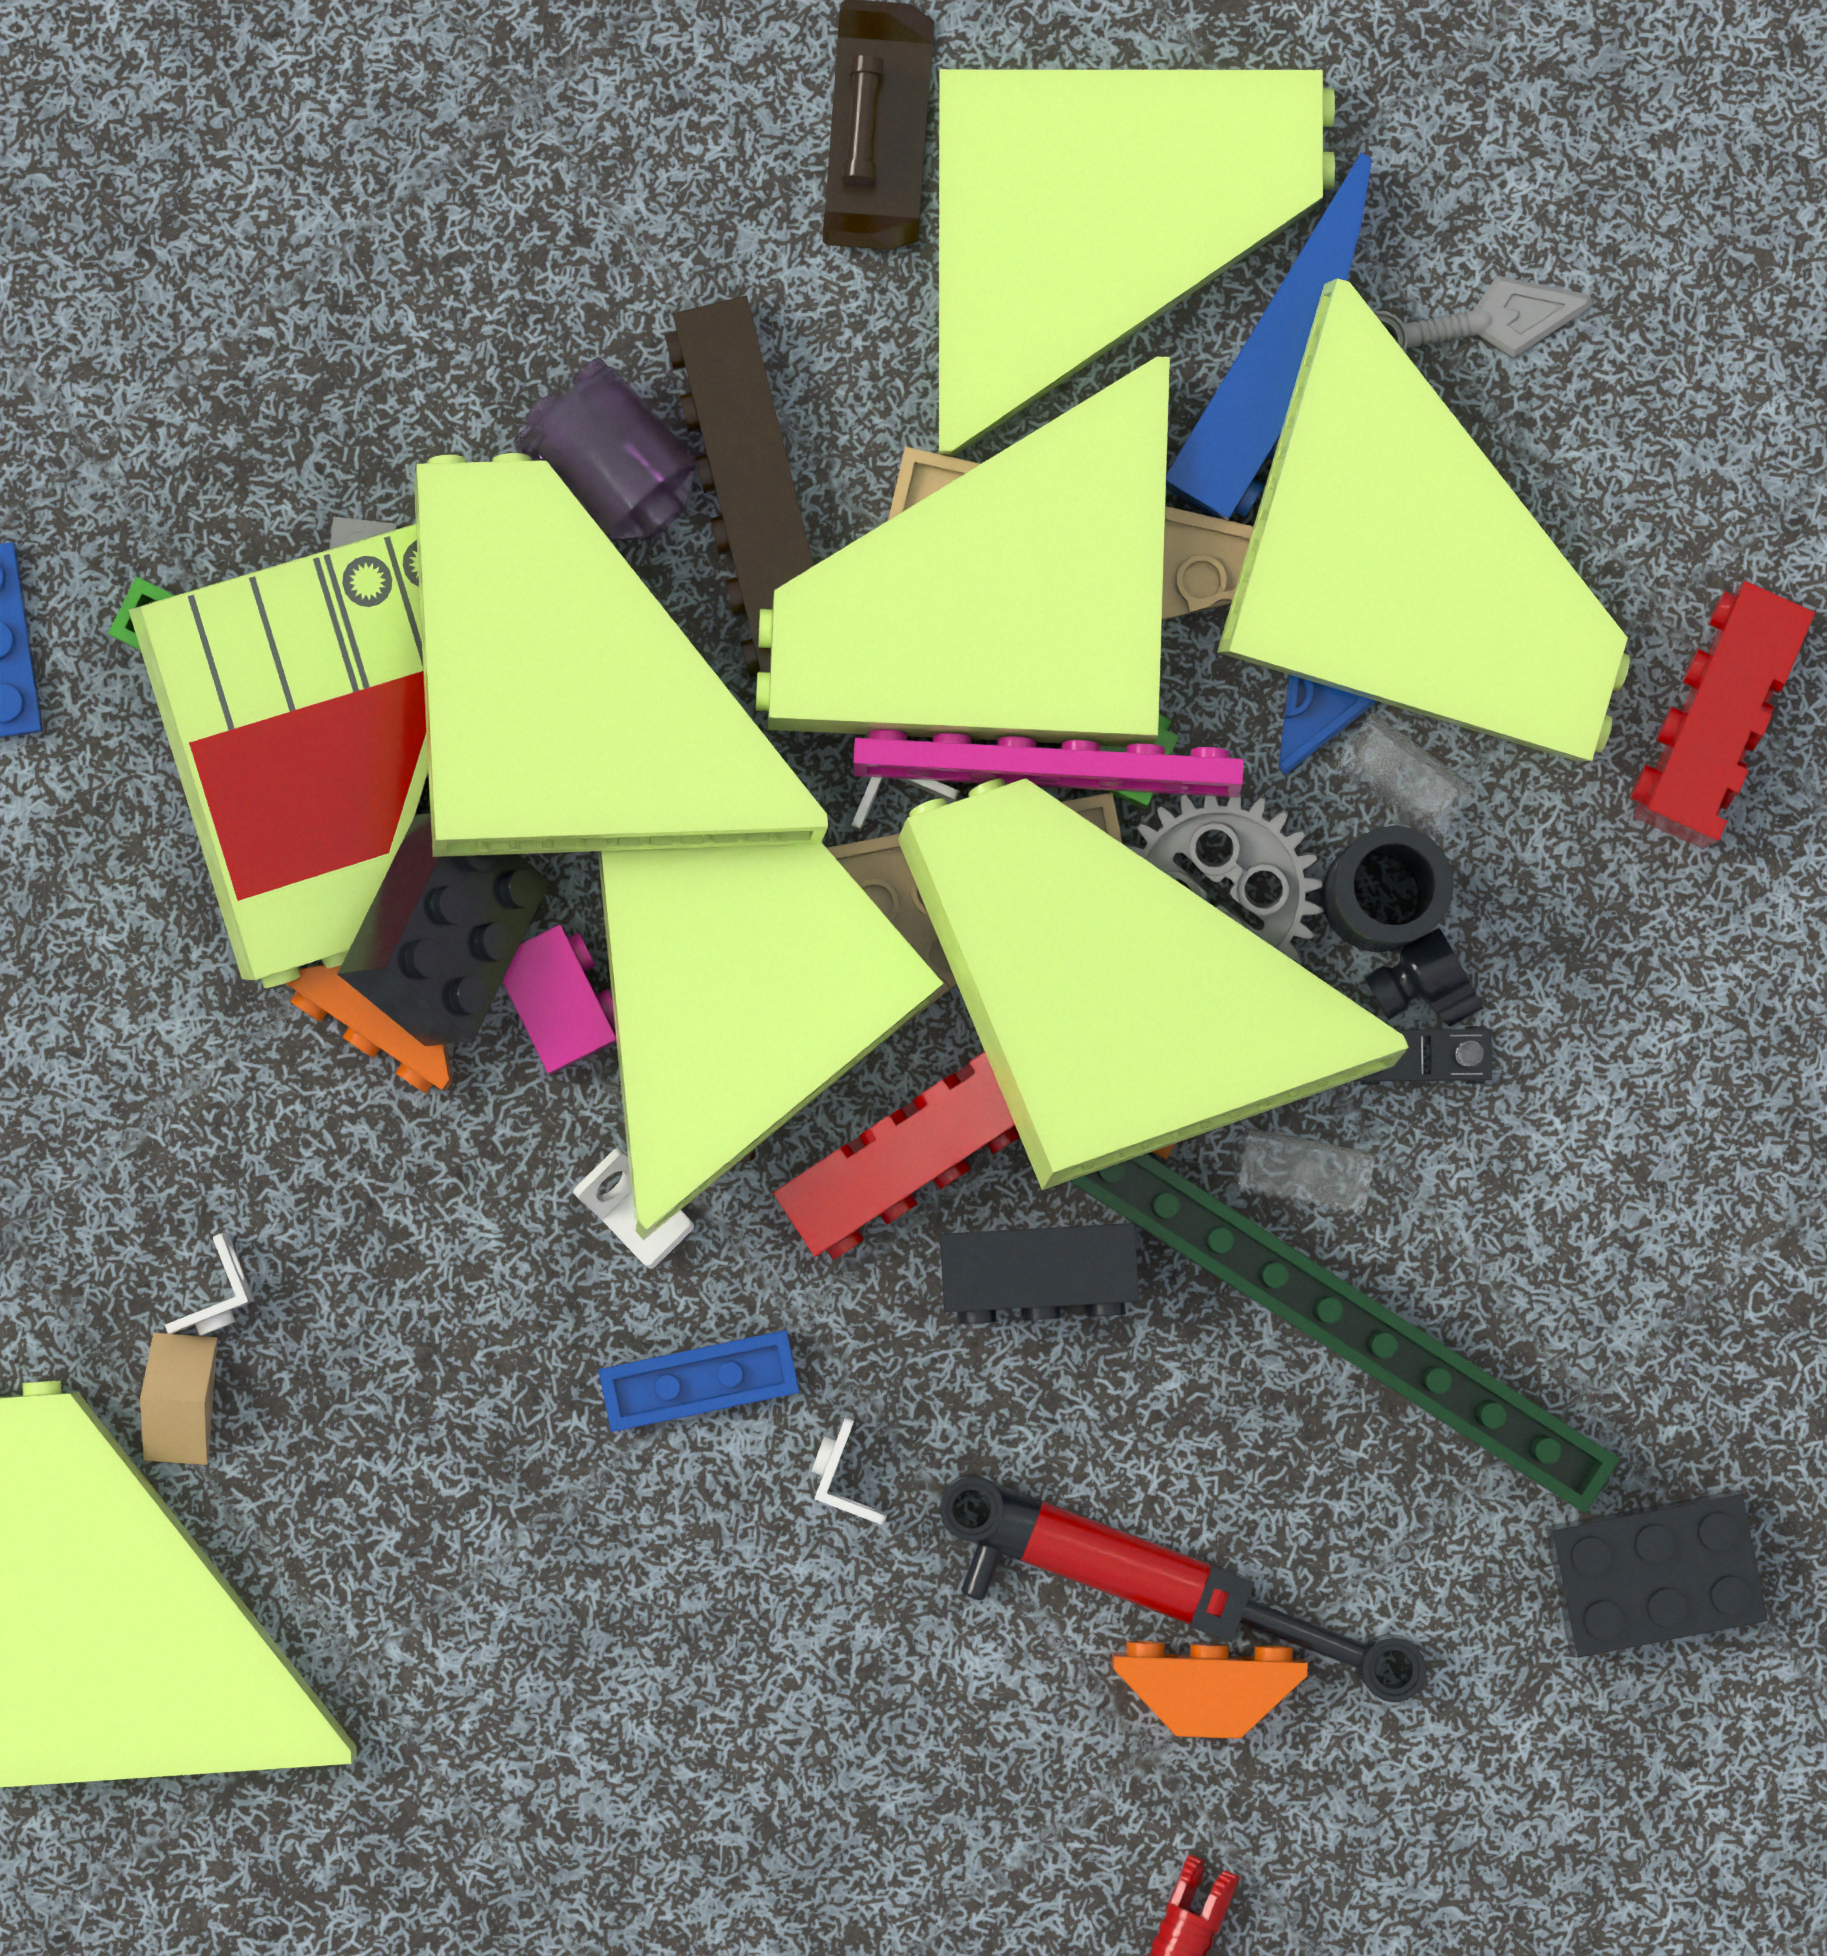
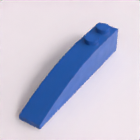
[1166,152,1372,521]

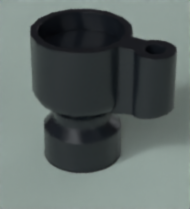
[1364,927,1484,1027]

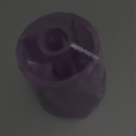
[513,357,697,544]

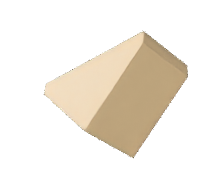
[140,1333,218,1465]

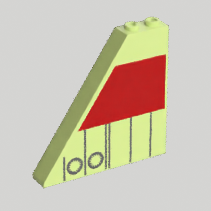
[129,524,428,988]

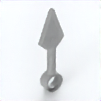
[1373,276,1592,359]

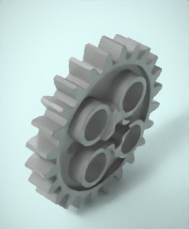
[1126,792,1323,961]

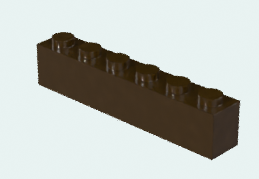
[664,295,814,678]

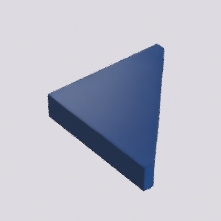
[1278,675,1377,776]

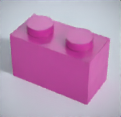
[502,925,617,1075]

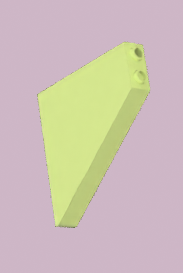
[939,69,1335,457]
[1217,278,1630,762]
[756,356,1170,746]
[414,453,828,857]
[898,778,1409,1190]
[598,842,944,1240]
[0,1381,357,1787]

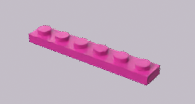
[853,729,1244,797]

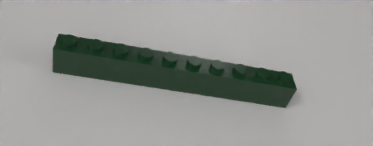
[1068,1154,1620,1513]

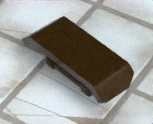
[822,0,934,250]

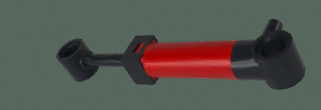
[939,1474,1427,1703]

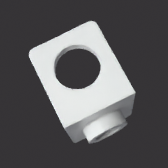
[851,777,960,832]
[573,1148,694,1269]
[165,1233,255,1336]
[811,1416,887,1525]

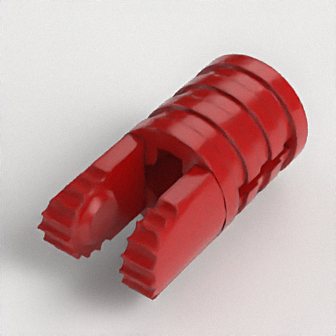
[1146,1854,1240,1956]

